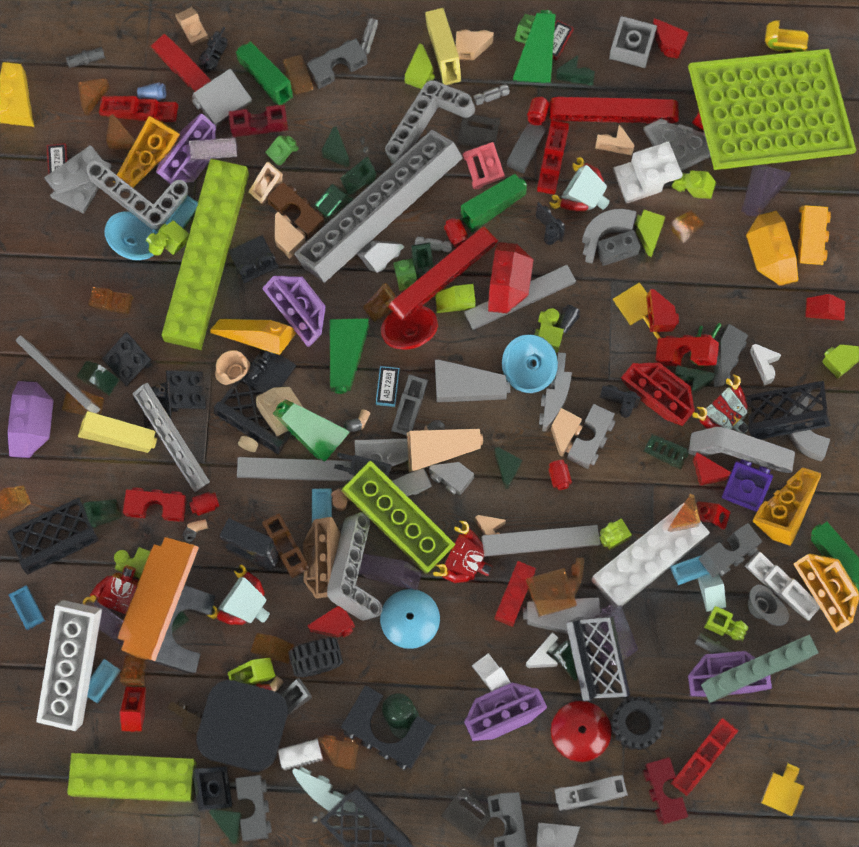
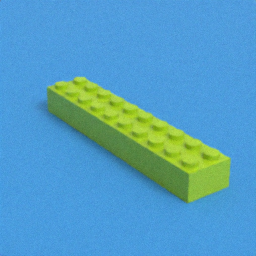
[162,159,249,350]

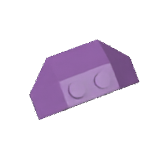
[156,113,216,184]
[262,276,326,347]
[8,381,54,458]
[688,651,772,697]
[464,683,547,741]

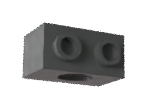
[596,230,640,266]

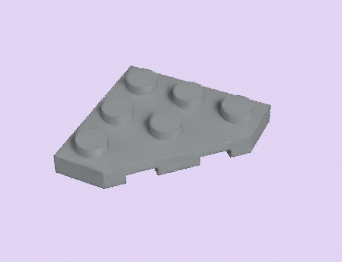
[644,119,711,171]

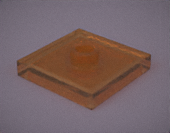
[526,568,577,618]

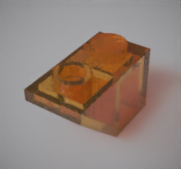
[0,486,30,519]
[318,735,359,771]

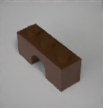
[267,182,325,240]
[262,513,309,578]

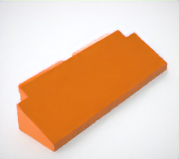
[118,537,199,661]

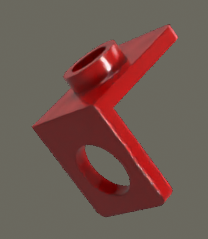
[694,501,730,530]

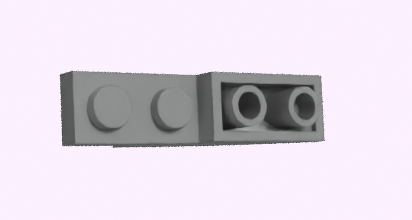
[539,352,572,432]

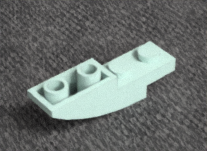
[293,767,364,818]

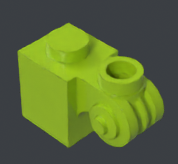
[672,171,716,199]
[146,220,189,255]
[535,308,564,353]
[599,518,632,550]
[114,547,150,579]
[704,606,748,640]

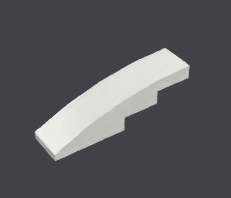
[745,552,820,620]

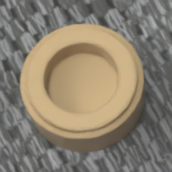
[238,436,258,452]

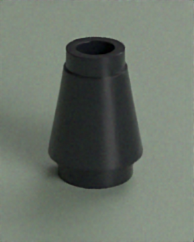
[557,304,581,334]

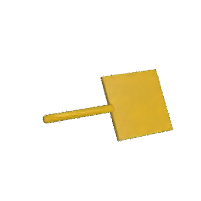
[612,282,661,340]

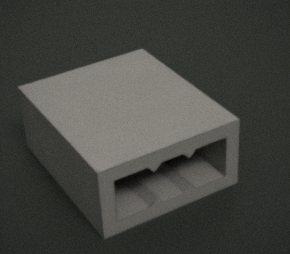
[192,69,252,126]

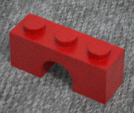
[655,334,719,366]
[123,487,187,522]
[495,561,536,627]

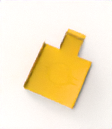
[761,763,804,816]

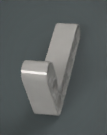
[385,80,475,164]
[87,161,188,230]
[688,427,795,473]
[327,512,382,621]

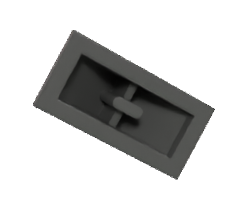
[281,678,312,715]

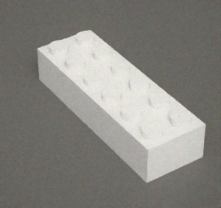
[591,503,710,611]
[37,600,102,731]

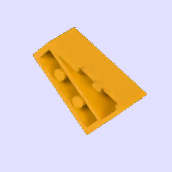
[797,206,831,265]

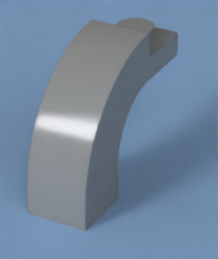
[582,209,636,263]
[788,393,830,461]
[555,775,627,810]

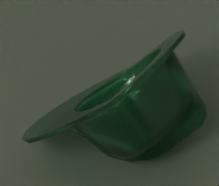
[382,693,420,740]

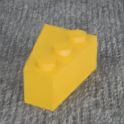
[0,62,34,127]

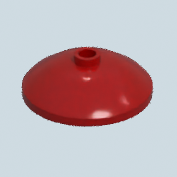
[381,306,438,350]
[551,701,611,762]

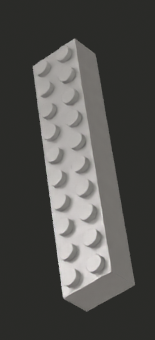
[294,130,462,283]

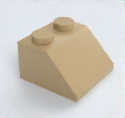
[256,387,303,437]

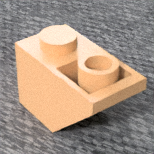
[456,30,493,60]
[275,212,306,259]
[551,408,583,457]

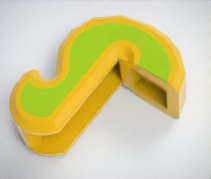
[765,20,809,52]

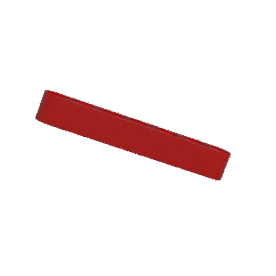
[549,97,679,123]
[389,227,498,321]

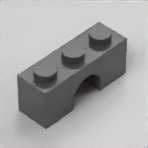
[307,39,367,89]
[699,523,763,578]
[236,775,272,841]
[488,792,528,847]

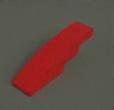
[151,34,211,92]
[99,96,179,122]
[537,120,569,195]
[671,717,738,796]

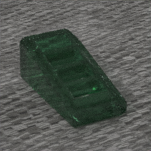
[644,434,689,470]

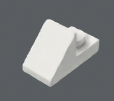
[750,344,781,385]
[526,632,558,668]
[472,654,511,692]

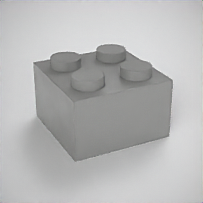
[609,16,657,68]

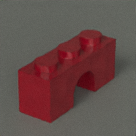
[229,104,288,138]
[643,757,688,825]

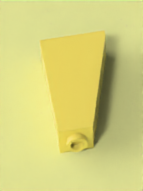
[425,8,461,85]
[78,411,157,453]

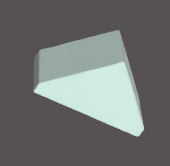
[698,574,726,612]

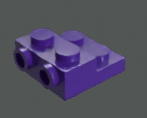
[722,459,773,512]

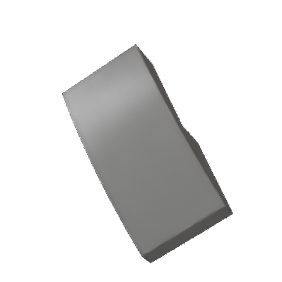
[392,469,432,497]

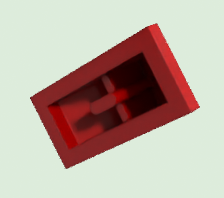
[805,294,845,321]
[693,452,731,486]

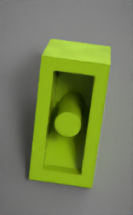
[405,44,435,89]
[635,210,665,257]
[435,284,475,313]
[822,345,859,379]
[228,658,275,686]

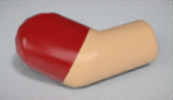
[255,676,284,692]

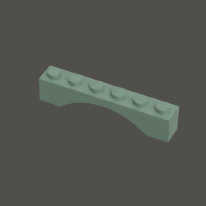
[701,635,819,703]

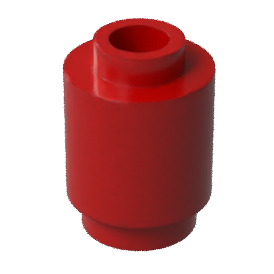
[527,97,550,126]
[444,218,468,248]
[548,460,572,490]
[189,492,219,516]

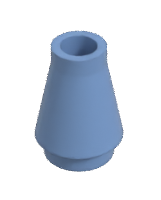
[137,82,166,101]

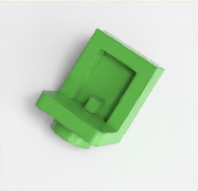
[515,14,535,44]
[265,136,299,165]
[393,259,417,291]

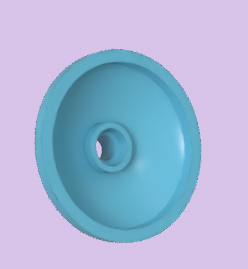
[104,212,159,260]
[502,335,558,393]
[380,589,440,649]

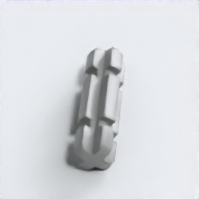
[360,18,378,54]
[473,84,510,105]
[415,237,452,253]

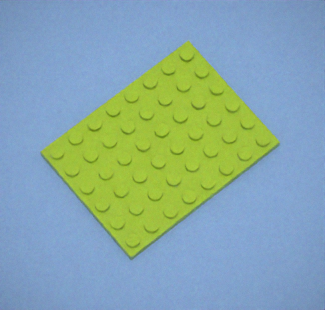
[688,49,856,170]

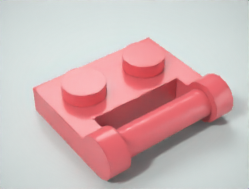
[462,142,506,189]

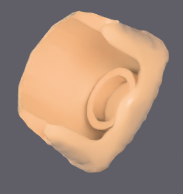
[215,350,251,385]

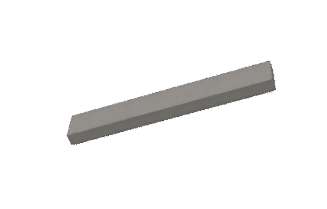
[464,265,576,330]
[16,335,100,414]
[132,383,210,492]
[237,457,355,482]
[482,525,600,556]

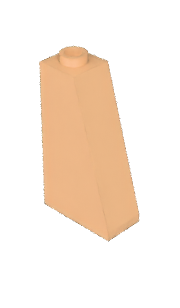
[407,429,483,472]

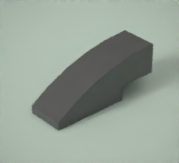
[507,123,547,174]
[392,374,429,435]

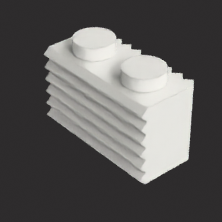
[278,739,323,771]

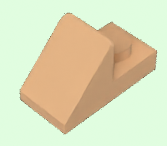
[175,7,208,46]
[595,125,634,155]
[248,162,282,203]
[475,515,506,535]

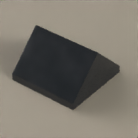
[193,767,233,813]

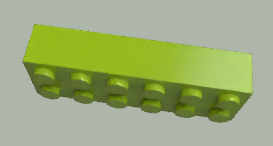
[341,460,456,574]
[68,753,196,802]

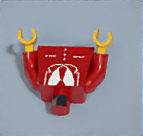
[433,520,493,583]
[83,565,139,614]

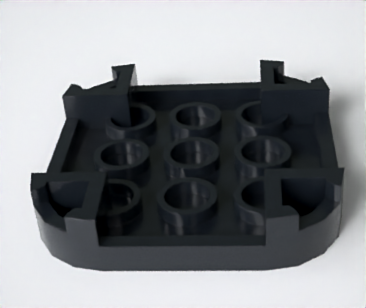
[197,680,288,772]

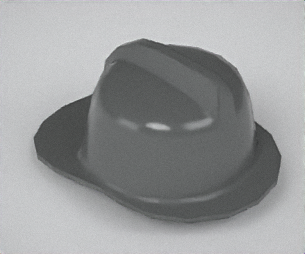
[748,585,789,626]

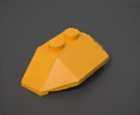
[746,211,798,286]
[794,553,859,632]

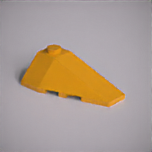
[113,116,180,188]
[210,319,296,355]
[753,467,821,546]

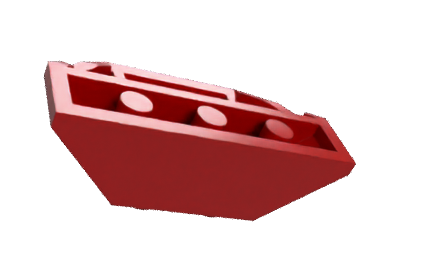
[488,242,534,314]
[621,363,695,426]

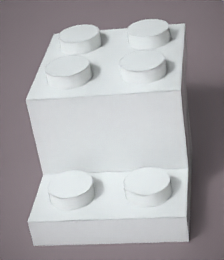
[613,141,682,204]

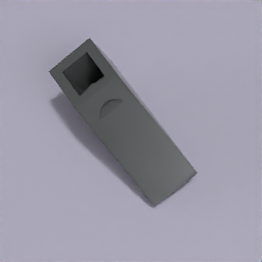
[714,324,748,388]

